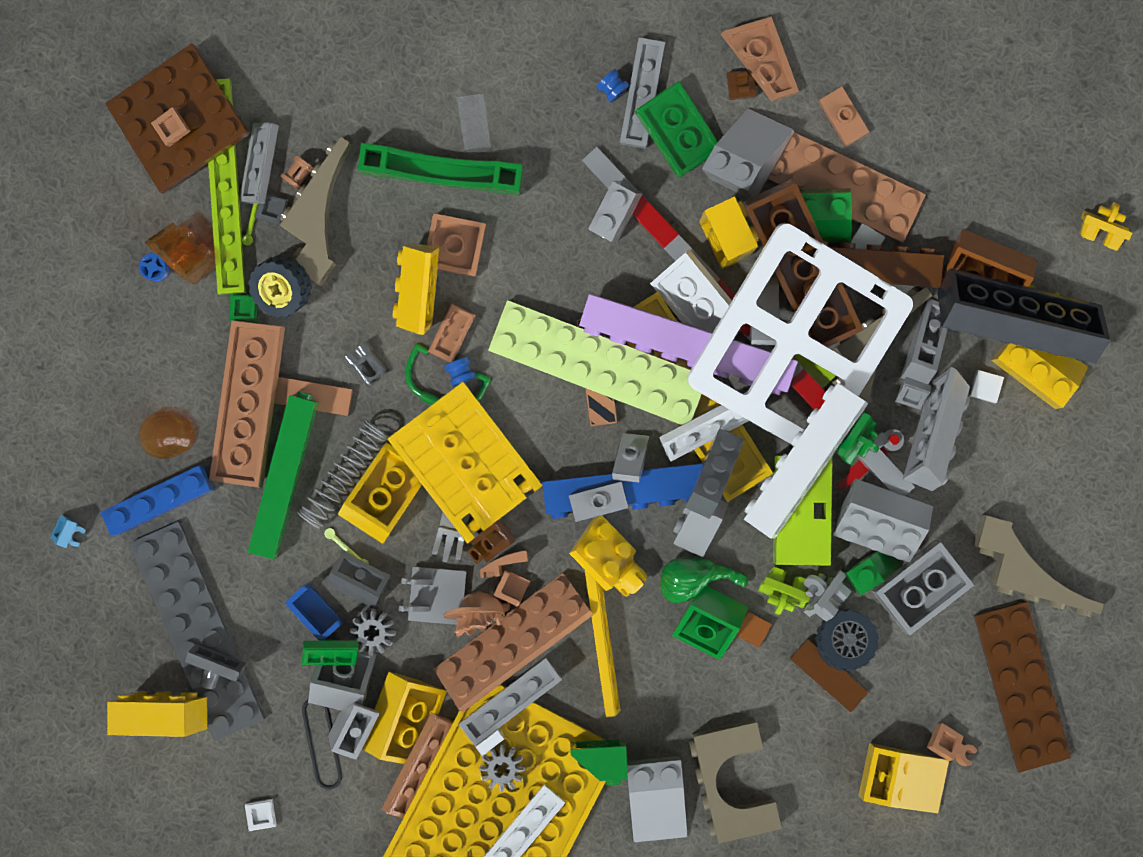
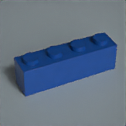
[100,466,216,537]

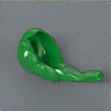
[660,556,749,603]

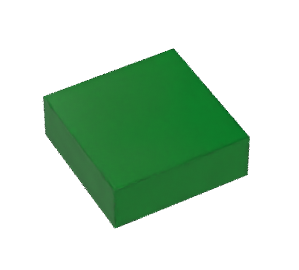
[229,294,258,323]

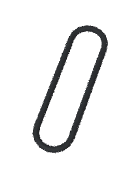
[302,699,342,790]

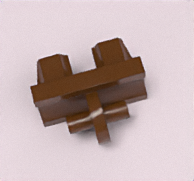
[467,519,516,563]

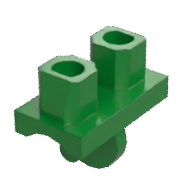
[836,412,880,466]

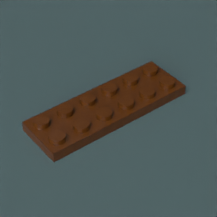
[973,601,1071,773]

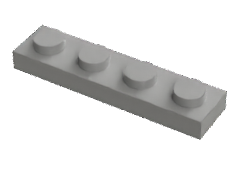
[620,37,665,149]
[459,657,562,746]

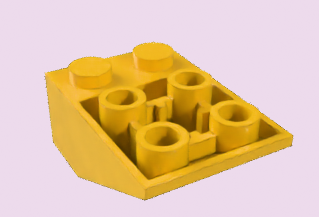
[858,743,949,813]

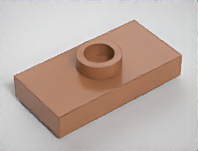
[818,87,869,147]
[428,303,476,363]

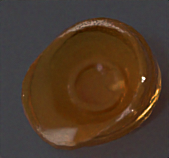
[139,411,194,459]

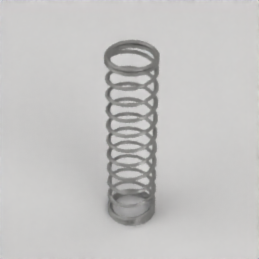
[298,420,389,529]

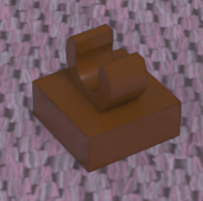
[726,70,757,101]

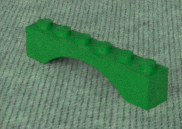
[357,143,523,196]

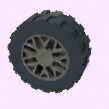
[815,610,879,671]

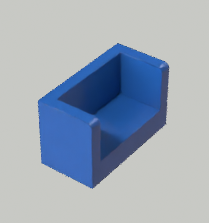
[285,583,344,641]

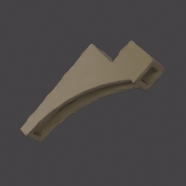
[280,137,352,286]
[832,287,932,404]
[973,515,1104,617]

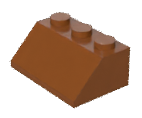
[941,229,1037,287]

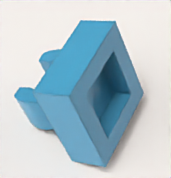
[50,514,86,548]

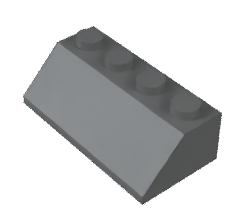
[903,367,970,491]

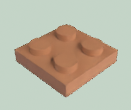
[427,213,486,277]

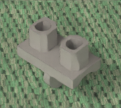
[803,570,852,621]

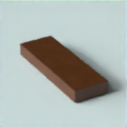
[789,638,869,712]

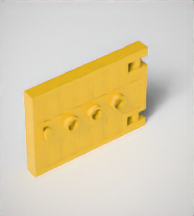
[387,382,542,543]

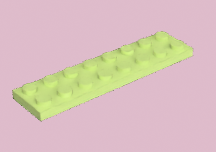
[488,300,702,425]

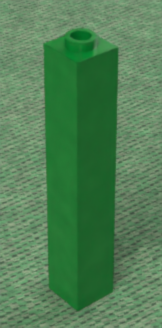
[247,391,319,559]

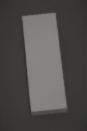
[239,123,279,204]

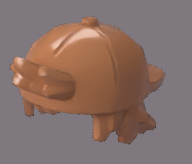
[443,591,510,637]

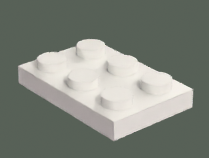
[650,250,732,333]

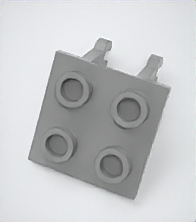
[399,567,467,625]

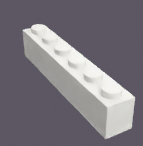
[744,383,868,538]

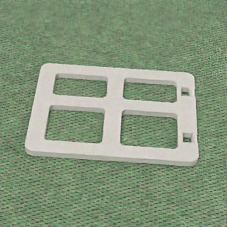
[687,223,913,444]

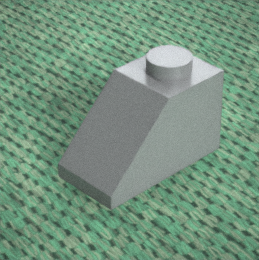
[328,703,379,760]

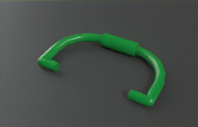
[405,344,491,405]

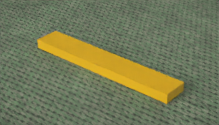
[585,570,621,717]

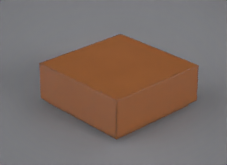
[736,611,772,648]

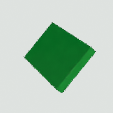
[634,81,718,179]

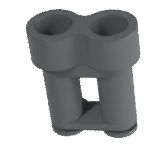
[342,340,389,387]

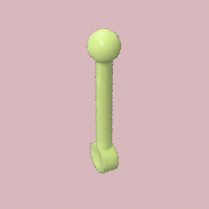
[324,528,369,564]

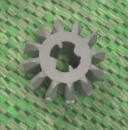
[349,609,396,655]
[479,744,526,792]

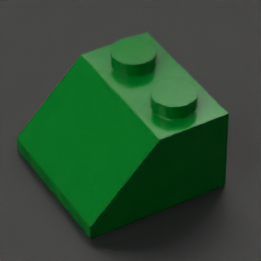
[800,188,852,243]
[672,586,748,660]
[570,739,628,785]

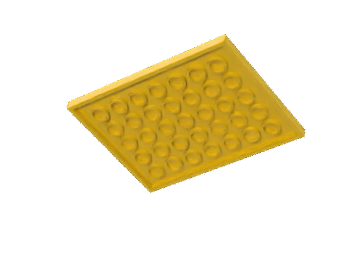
[383,684,606,857]

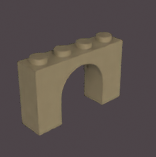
[689,719,782,844]

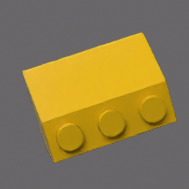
[393,243,439,335]
[991,343,1088,409]
[362,672,447,764]

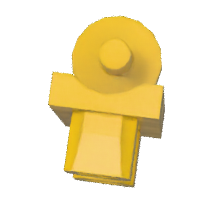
[1079,202,1133,251]

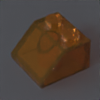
[145,223,215,285]

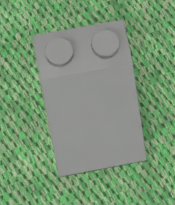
[702,108,794,198]
[627,756,687,842]

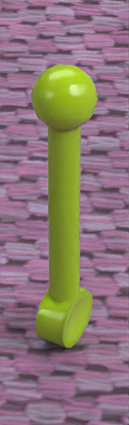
[242,204,259,245]

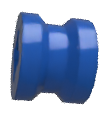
[596,69,630,103]
[139,253,170,282]
[444,357,477,387]

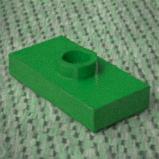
[301,640,358,665]

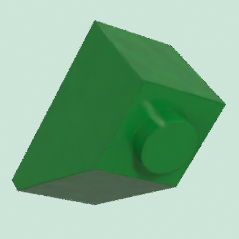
[842,550,902,596]

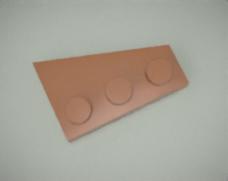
[721,16,799,102]

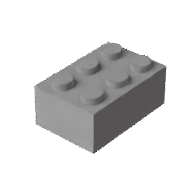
[833,479,933,563]
[871,541,974,636]

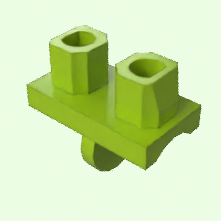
[758,567,811,615]

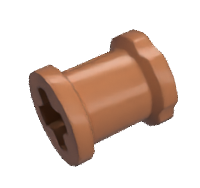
[280,155,314,190]

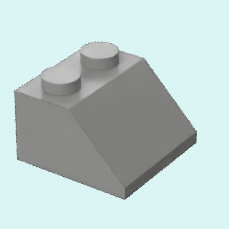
[308,650,377,711]

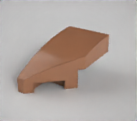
[480,550,528,578]

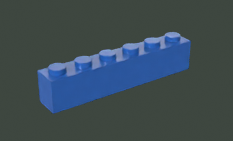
[542,464,702,519]

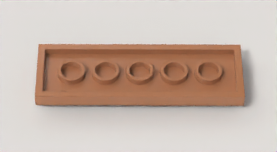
[767,132,926,244]
[209,321,285,488]
[434,573,593,712]

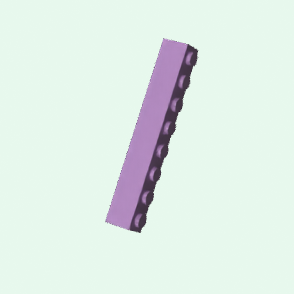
[579,293,798,395]

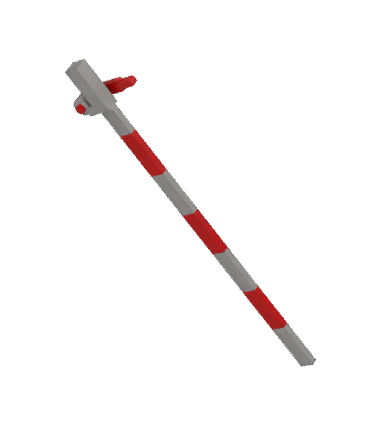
[582,147,915,496]

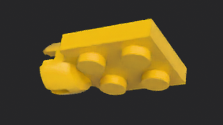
[569,515,647,597]

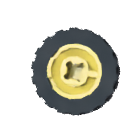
[248,255,312,318]

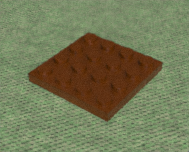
[105,43,250,194]

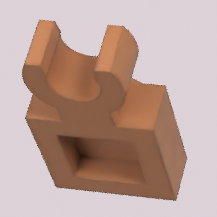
[927,723,977,766]

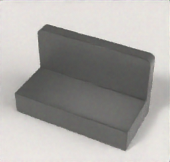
[327,551,391,609]

